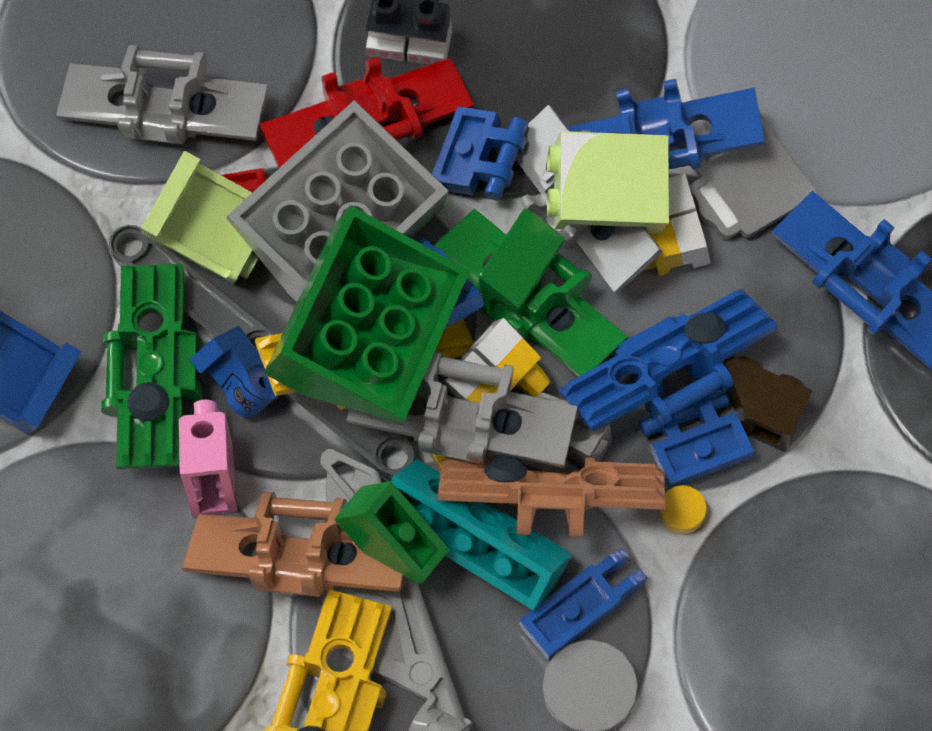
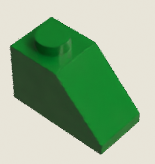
[334,481,450,584]

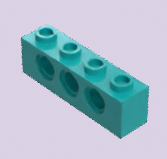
[391,459,573,611]

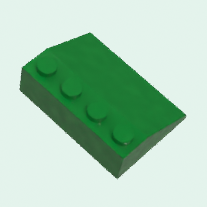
[263,205,470,423]

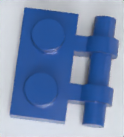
[432,107,528,201]
[638,389,755,489]

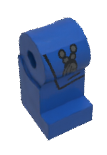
[189,325,279,418]

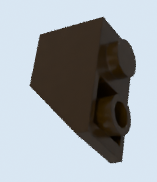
[723,355,812,452]

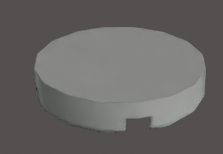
[542,640,638,731]

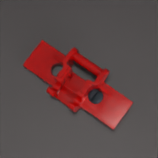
[260,57,474,169]

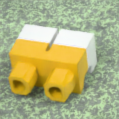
[644,173,711,277]
[438,318,551,403]

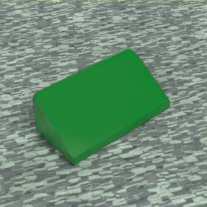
[479,208,565,311]

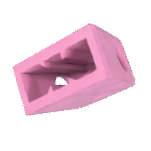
[179,400,238,517]

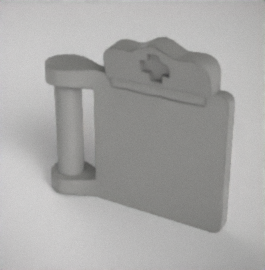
[677,111,817,240]

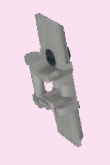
[56,45,269,144]
[515,105,663,294]
[346,350,578,468]

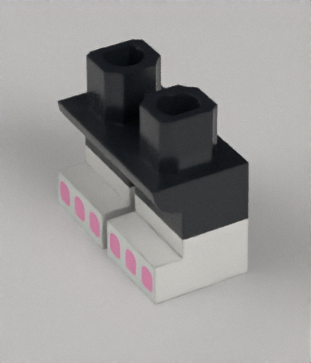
[365,0,452,65]

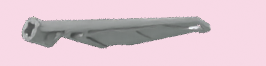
[320,449,472,731]

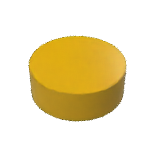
[659,485,706,534]

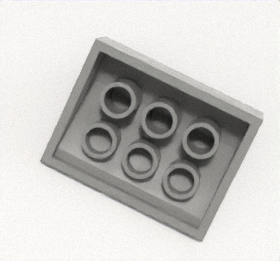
[227,101,448,302]

